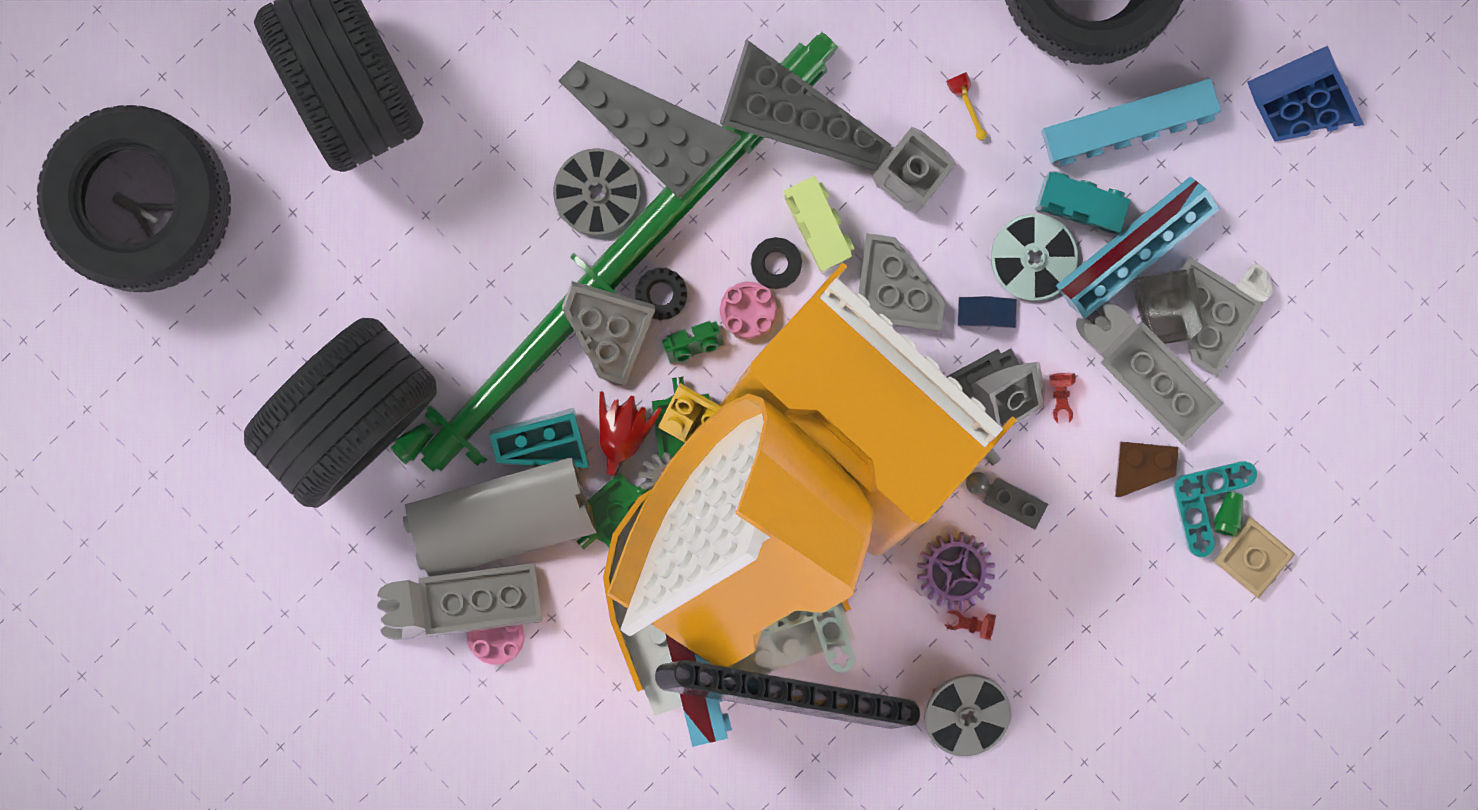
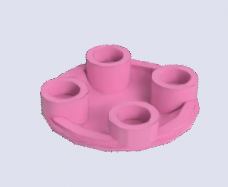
[719,281,777,339]
[467,625,525,665]

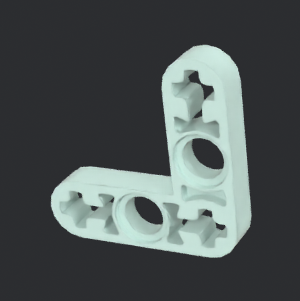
[761,605,855,673]

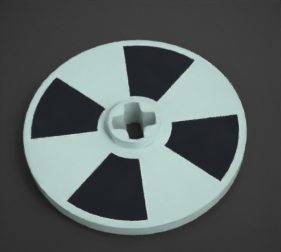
[991,214,1078,301]

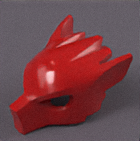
[599,391,662,476]

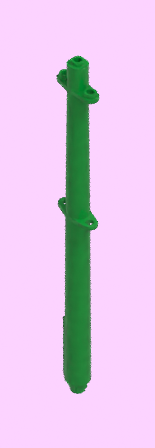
[420,32,838,472]

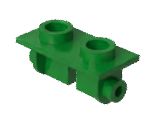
[662,320,725,364]

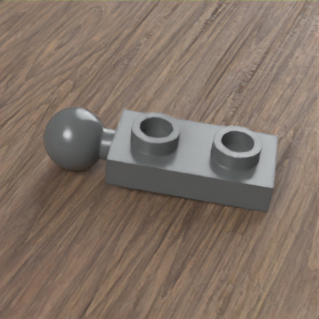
[966,472,1049,530]

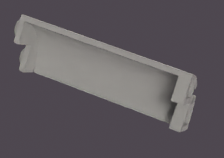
[403,457,597,577]

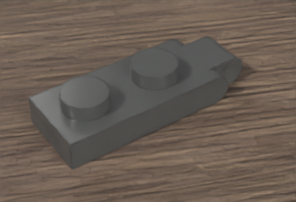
[946,348,1019,397]

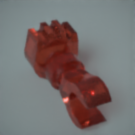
[1049,372,1076,423]
[944,610,997,641]

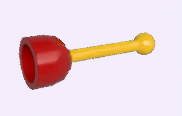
[946,72,987,141]

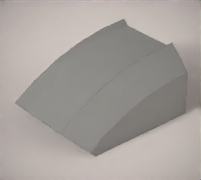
[872,127,956,213]
[971,362,1044,426]

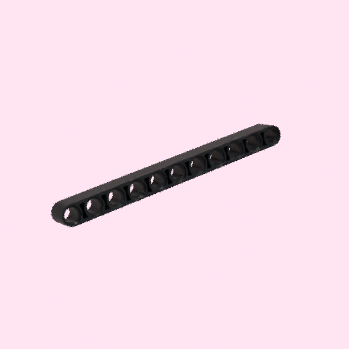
[655,660,920,729]

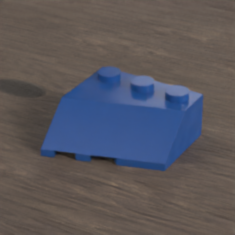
[1247,45,1364,142]

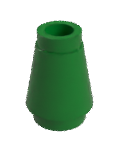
[390,422,434,465]
[1213,492,1244,537]

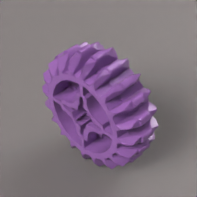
[917,532,995,610]

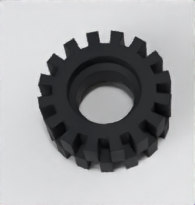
[635,267,688,320]

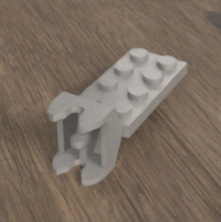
[1076,301,1224,444]
[377,563,543,640]

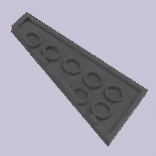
[720,39,891,170]
[558,60,741,199]

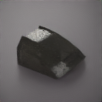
[1132,268,1203,344]

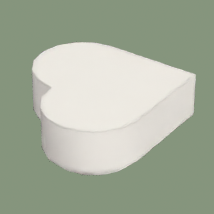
[1236,264,1273,302]

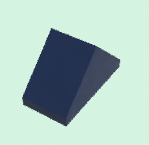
[958,296,1017,328]

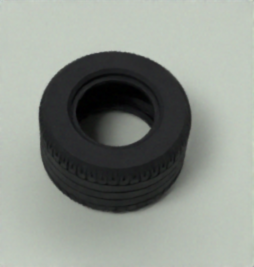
[254,0,424,172]
[1005,0,1183,65]
[36,105,231,292]
[244,317,437,508]

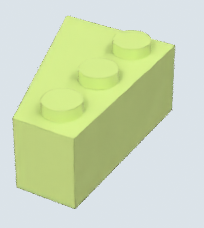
[783,176,855,273]

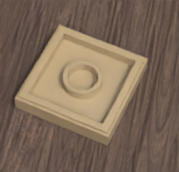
[1213,517,1295,599]

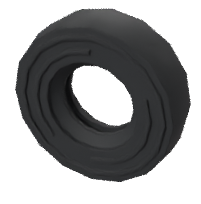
[750,237,802,289]

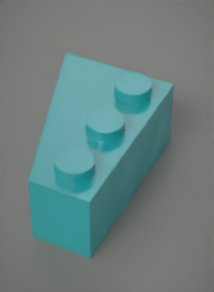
[1035,171,1131,235]
[489,408,589,468]

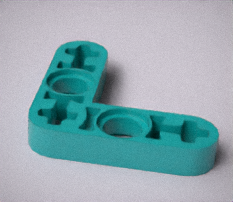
[1173,461,1257,557]

